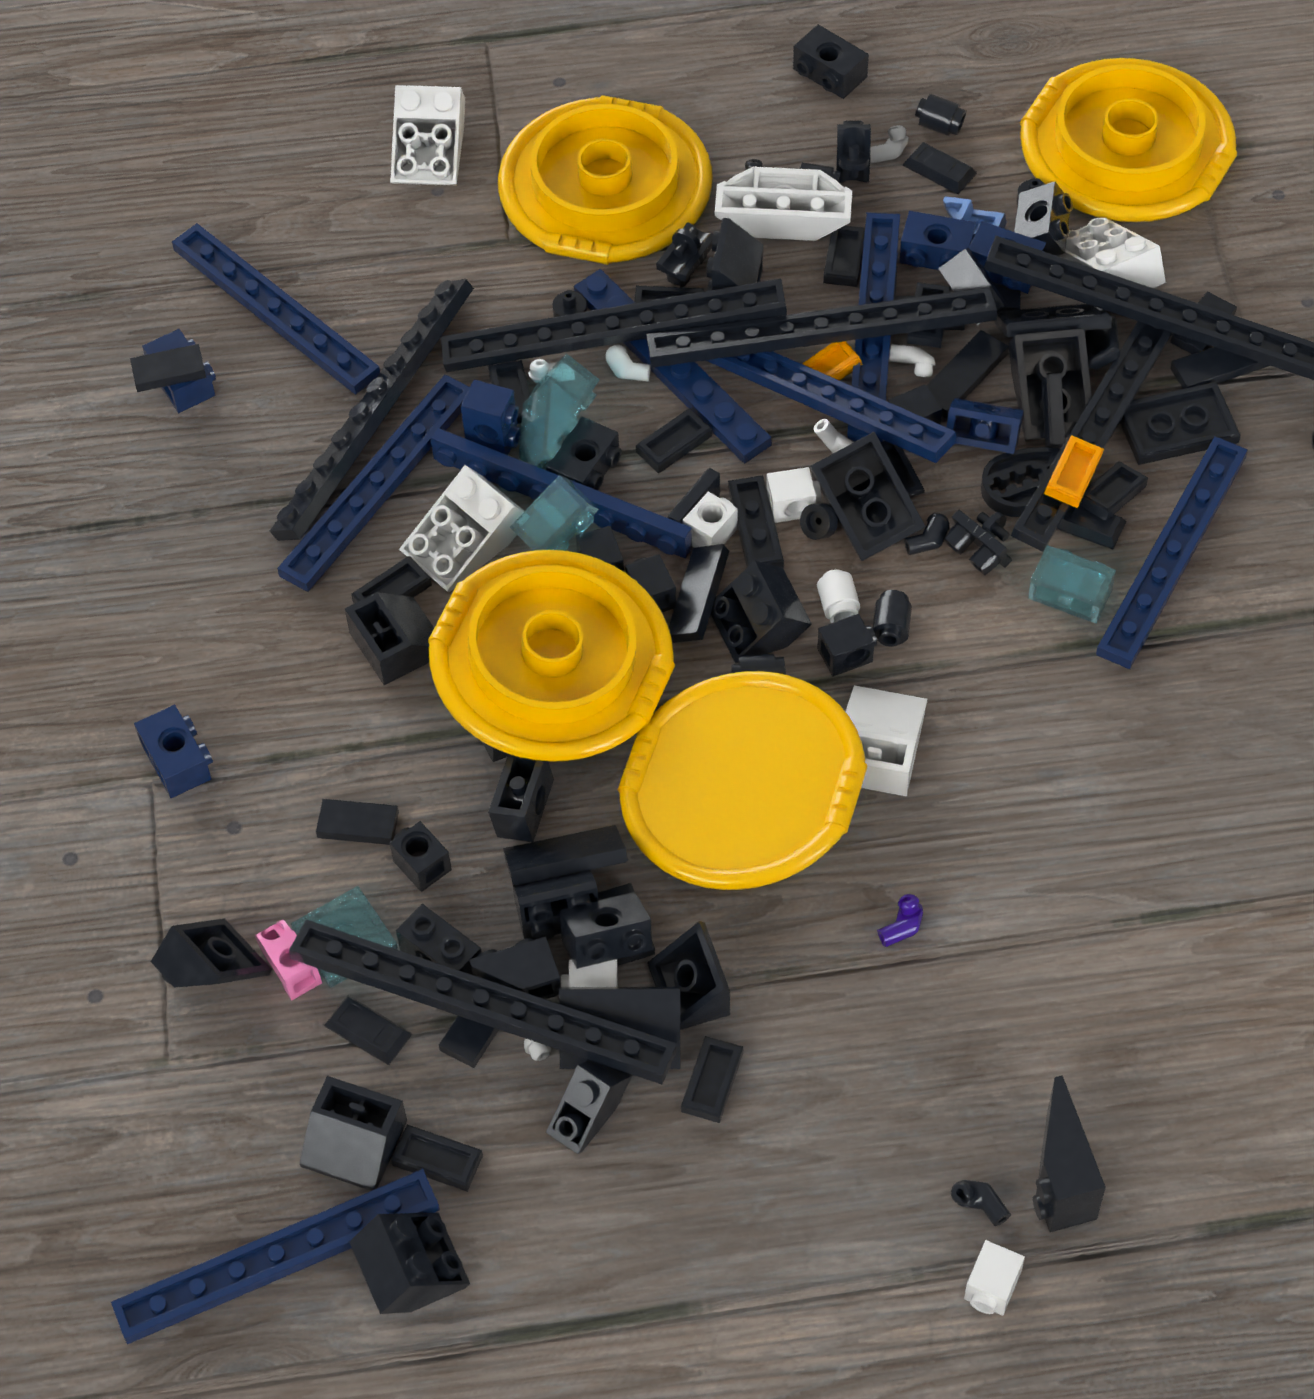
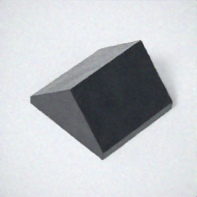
[647,921,730,1030]

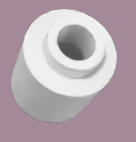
[817,569,860,623]

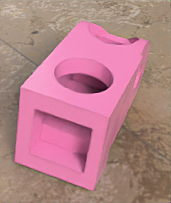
[255,920,322,1001]

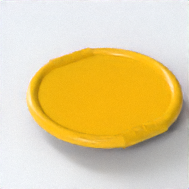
[1020,58,1237,222]
[498,95,713,265]
[428,550,675,762]
[617,671,868,890]

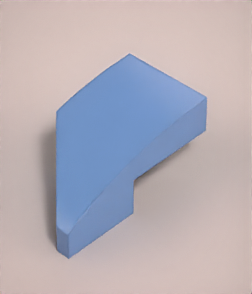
[943,197,1007,236]

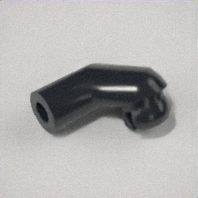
[951,1180,1011,1226]

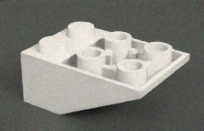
[390,85,465,186]
[1058,217,1166,288]
[399,465,531,592]
[846,685,928,797]

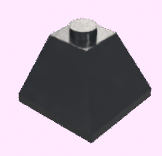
[150,918,272,988]

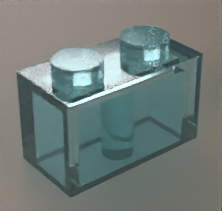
[510,475,599,551]
[1028,545,1116,624]

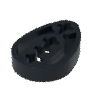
[981,447,1061,517]

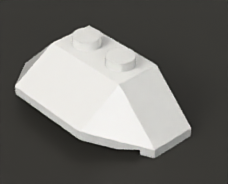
[715,167,852,241]

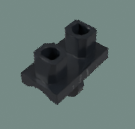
[836,120,871,182]
[656,222,713,287]
[945,509,1012,575]

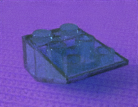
[518,353,600,468]

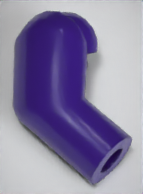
[877,894,923,948]

